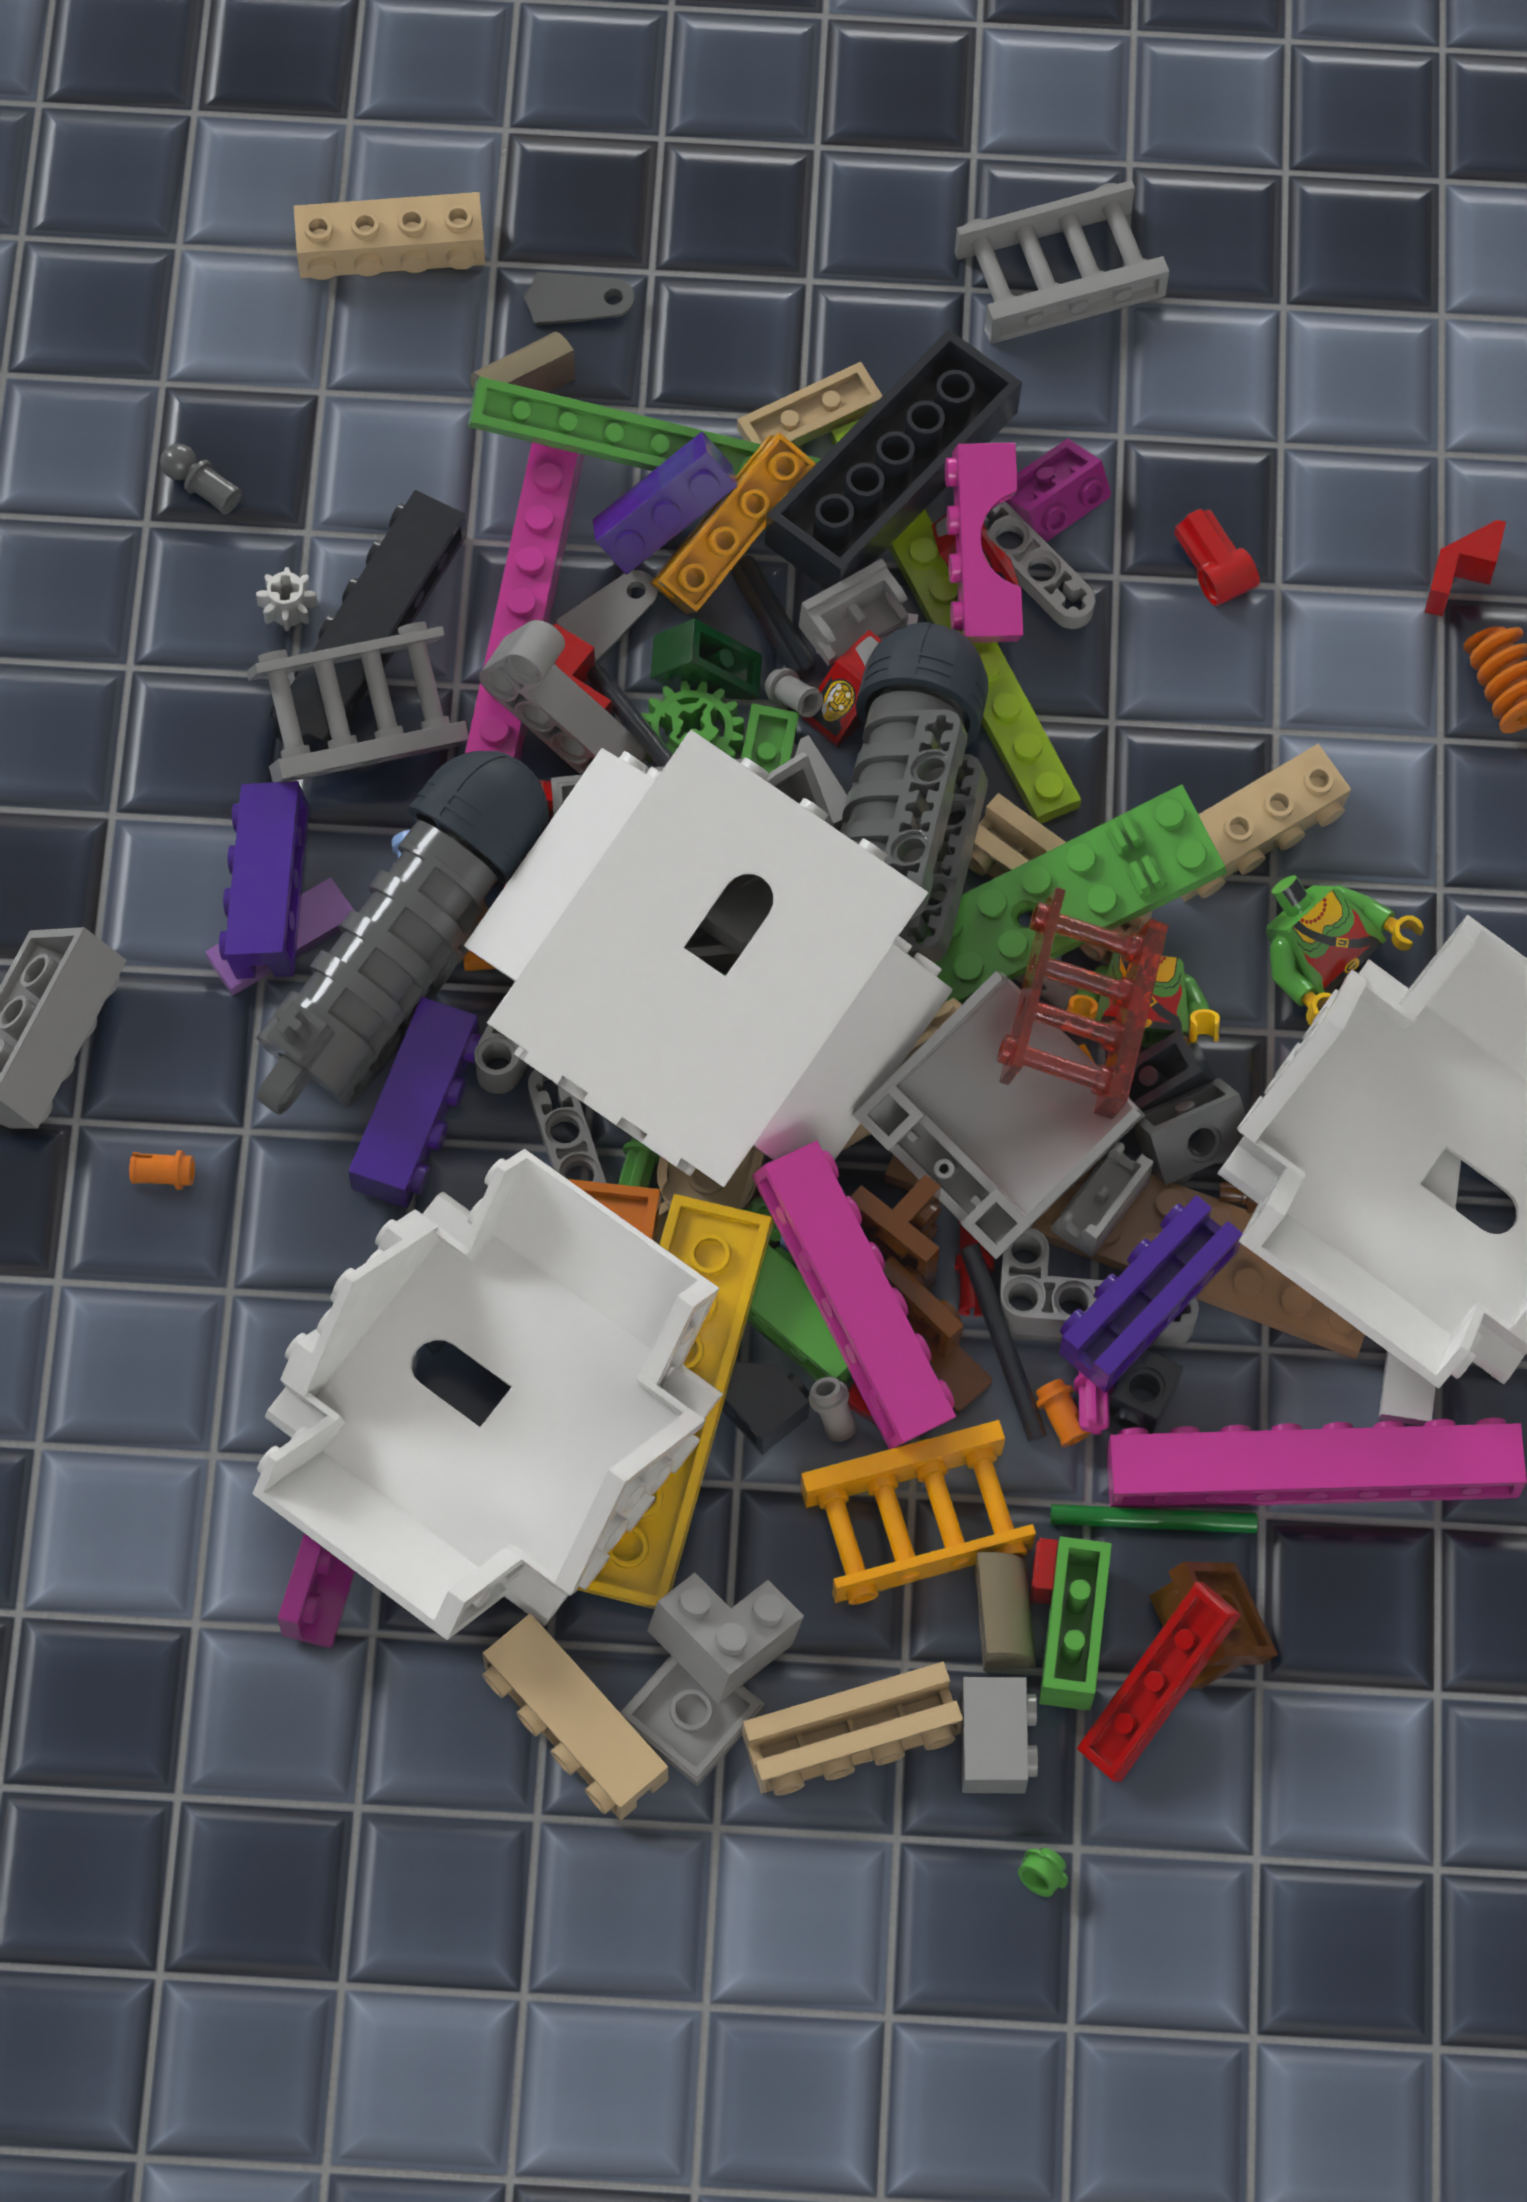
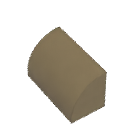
[470,332,575,393]
[974,1552,1036,1671]

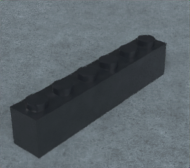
[270,490,467,752]

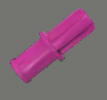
[1074,1371,1114,1435]

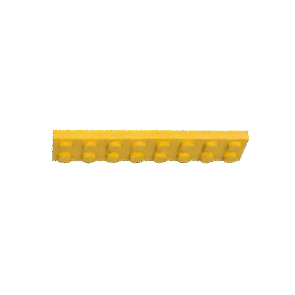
[577,1194,774,1609]

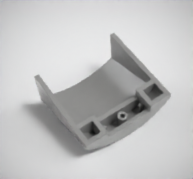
[853,971,1145,1259]

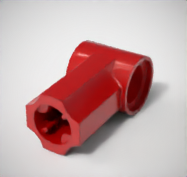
[1174,509,1260,606]

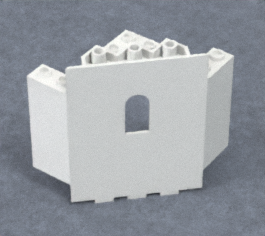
[464,730,953,1187]
[1217,915,1527,1389]
[252,1149,723,1640]

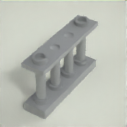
[954,180,1170,344]
[246,622,469,782]

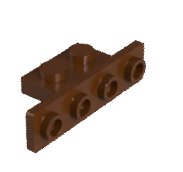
[883,1256,992,1414]

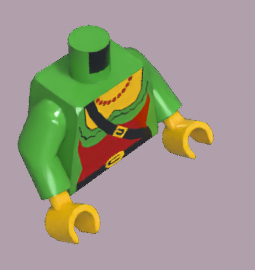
[1266,875,1424,1026]
[1064,931,1220,1047]

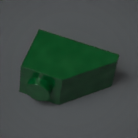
[650,618,762,700]

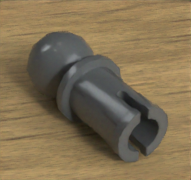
[160,443,242,515]

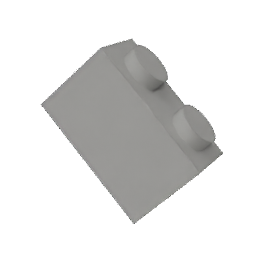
[961,1677,1038,1794]

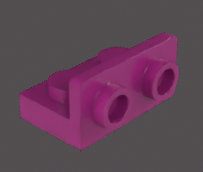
[1006,438,1111,542]
[277,1533,356,1648]

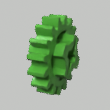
[641,680,744,763]

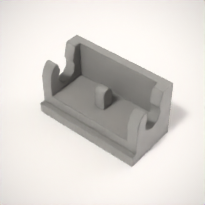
[799,558,909,666]
[1051,1142,1153,1258]

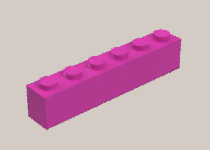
[752,1140,956,1449]

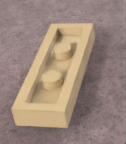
[737,362,882,447]

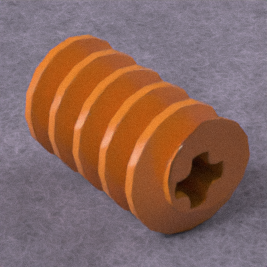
[1463,626,1527,733]

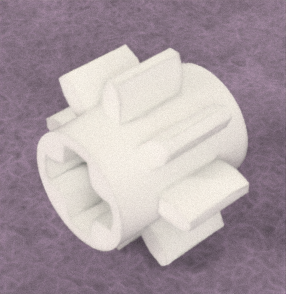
[256,567,318,631]

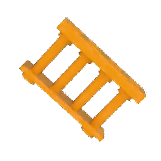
[800,1420,1036,1605]

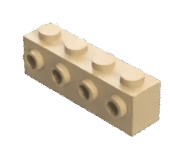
[294,192,485,280]
[1181,743,1351,902]

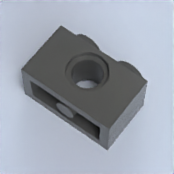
[1134,1078,1246,1185]

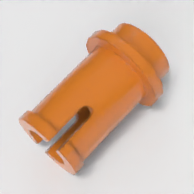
[129,1150,195,1190]
[1035,1378,1091,1448]

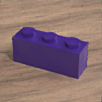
[592,431,737,575]

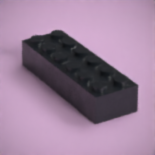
[764,329,1022,590]

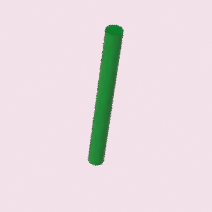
[1050,1504,1258,1533]

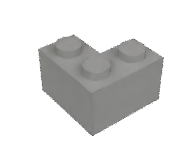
[648,1573,804,1704]

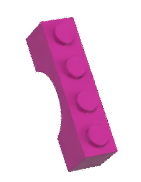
[945,443,1023,643]

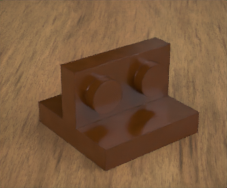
[851,1174,941,1290]
[1149,1562,1278,1689]

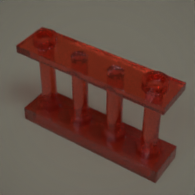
[996,887,1169,1119]

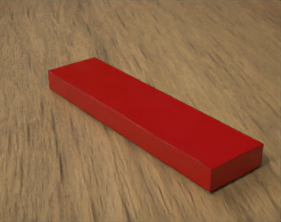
[1076,1581,1241,1782]

